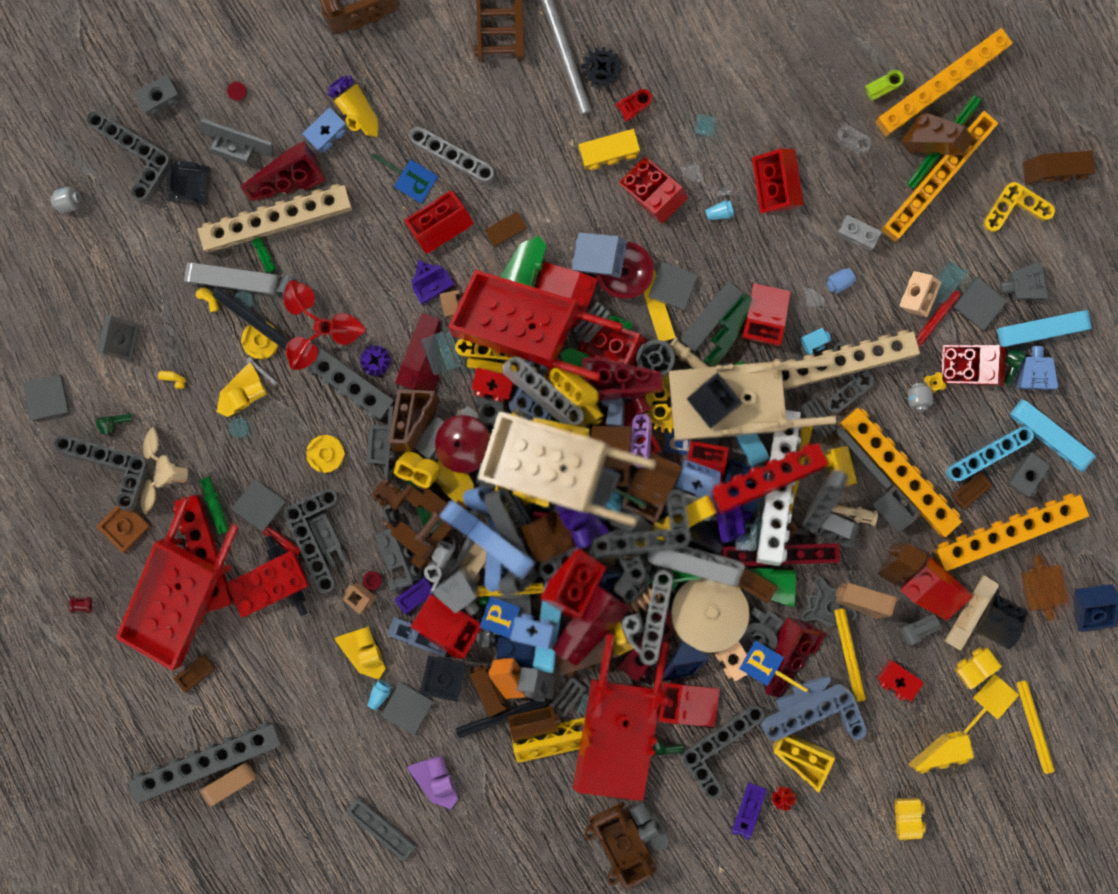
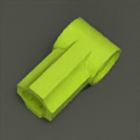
[865,70,904,101]

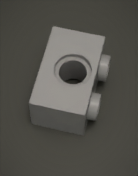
[835,215,882,252]

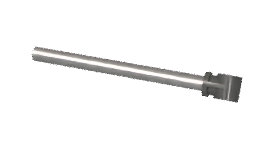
[541,0,592,115]

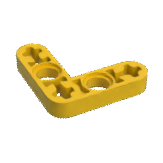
[983,182,1055,232]

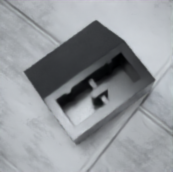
[687,372,742,430]
[680,520,725,556]
[976,593,1028,650]

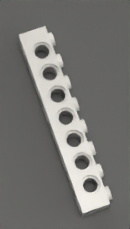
[756,410,802,566]

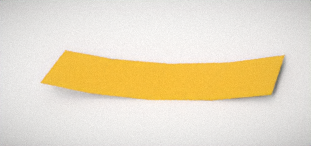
[643,270,676,341]

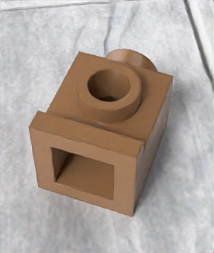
[440,290,461,321]
[342,582,378,614]

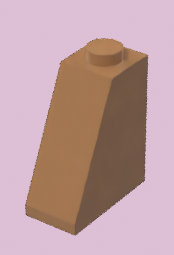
[836,583,897,619]

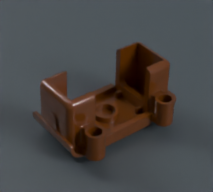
[319,0,400,34]
[584,802,657,889]

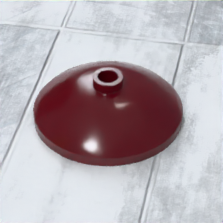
[597,242,654,299]
[435,415,491,473]

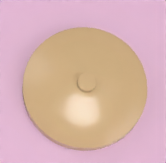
[671,577,749,653]

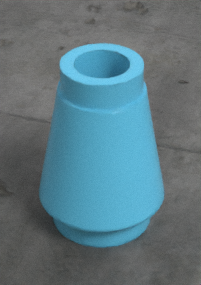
[705,200,735,220]
[367,680,392,710]

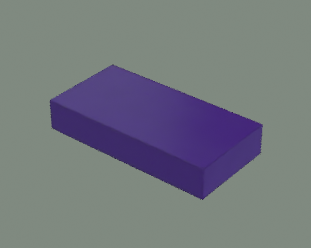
[394,577,433,615]

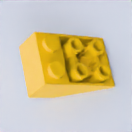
[823,446,857,486]
[909,731,974,773]

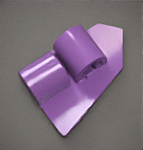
[407,756,458,809]

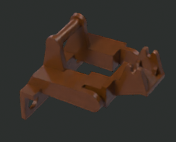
[370,477,471,570]

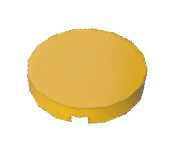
[241,322,279,359]
[306,435,345,473]

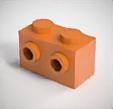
[489,658,524,699]

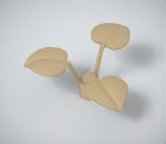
[140,426,188,514]

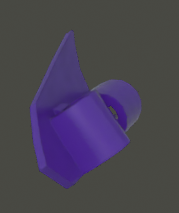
[556,504,609,548]

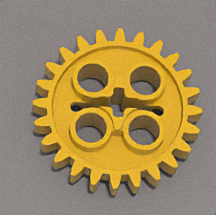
[645,374,673,434]

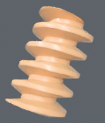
[626,584,665,615]

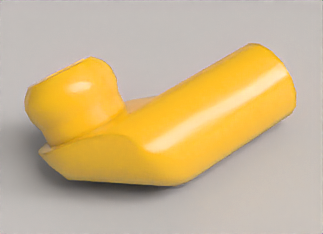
[196,288,219,312]
[158,371,186,389]

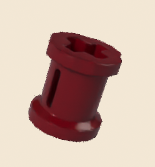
[630,394,653,415]
[69,596,92,613]

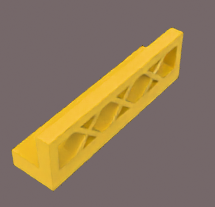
[511,717,585,763]

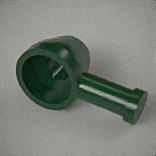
[1004,350,1026,386]
[95,412,132,434]
[651,739,683,756]

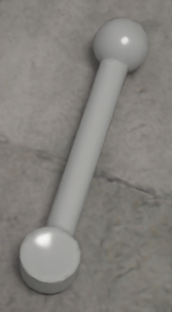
[246,357,278,386]

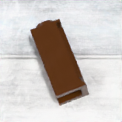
[470,664,507,717]
[507,706,561,743]

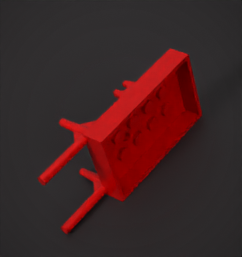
[448,269,623,381]
[115,496,239,671]
[572,634,669,801]

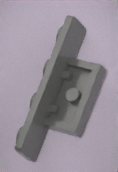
[199,119,273,165]
[367,406,395,480]
[375,507,422,582]

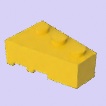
[773,734,835,793]

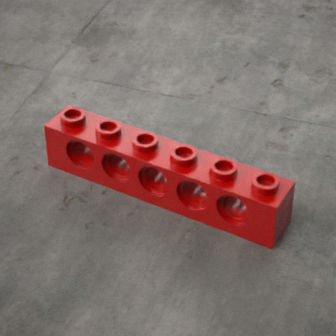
[711,443,828,515]
[173,494,234,612]

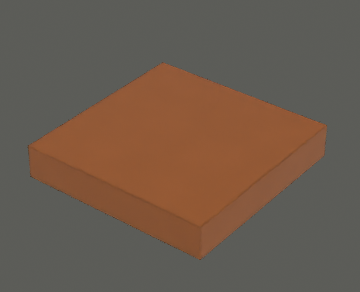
[96,499,151,553]

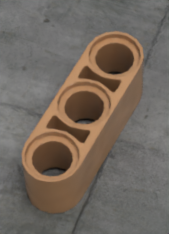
[200,761,257,807]

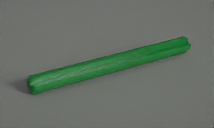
[907,95,982,190]

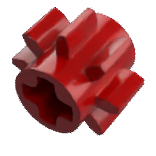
[772,786,796,811]

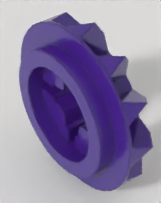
[327,75,354,98]
[360,345,391,376]

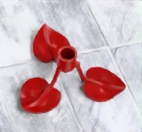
[283,280,366,370]

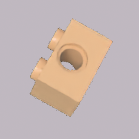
[900,271,942,317]
[714,641,747,681]

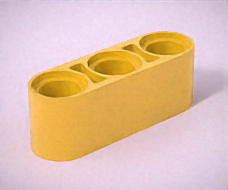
[549,368,598,406]

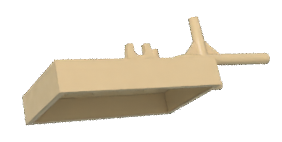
[668,358,836,441]
[478,412,655,526]

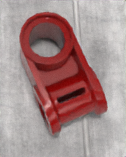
[615,89,652,122]

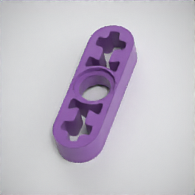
[630,413,652,468]

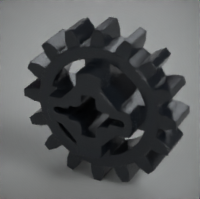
[581,46,623,89]

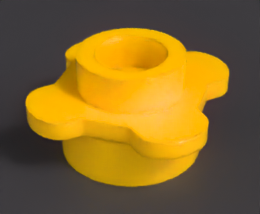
[924,372,946,394]

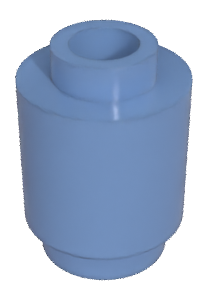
[826,268,856,294]

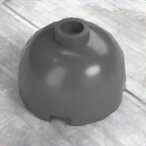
[636,339,675,377]

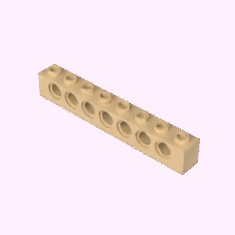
[197,184,353,253]
[781,330,920,391]

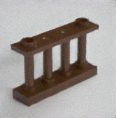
[474,0,524,62]

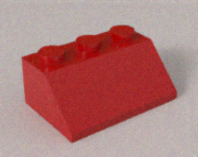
[752,148,804,213]
[404,190,474,254]

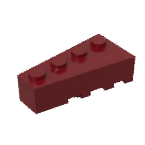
[551,585,631,666]

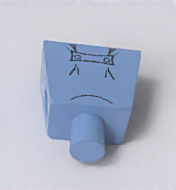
[1017,346,1058,390]

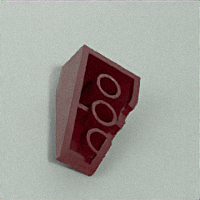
[240,141,326,201]
[395,313,440,391]
[581,357,663,401]
[765,617,826,697]

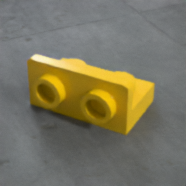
[608,617,634,655]

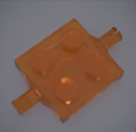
[1021,555,1068,621]

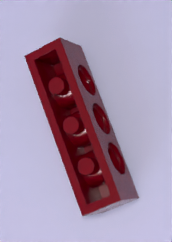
[618,609,677,681]

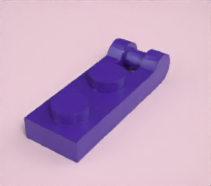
[731,782,767,840]

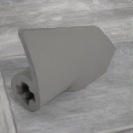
[424,536,455,594]
[622,613,645,653]

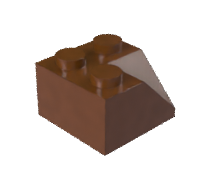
[521,511,577,563]

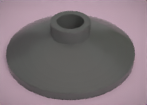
[739,623,777,652]

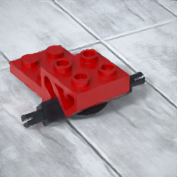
[226,535,310,618]

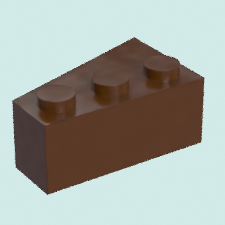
[901,111,974,155]
[1022,151,1096,185]
[388,389,440,452]
[877,542,928,586]
[556,635,617,677]

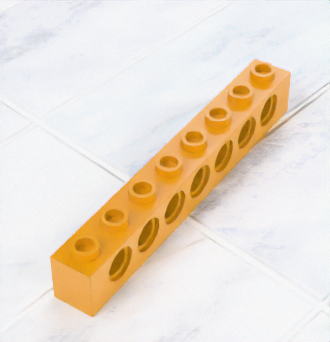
[875,28,1013,137]
[881,111,998,242]
[839,408,962,537]
[934,493,1089,571]

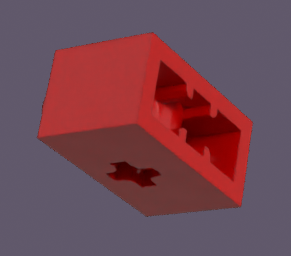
[471,367,513,403]
[876,660,924,702]

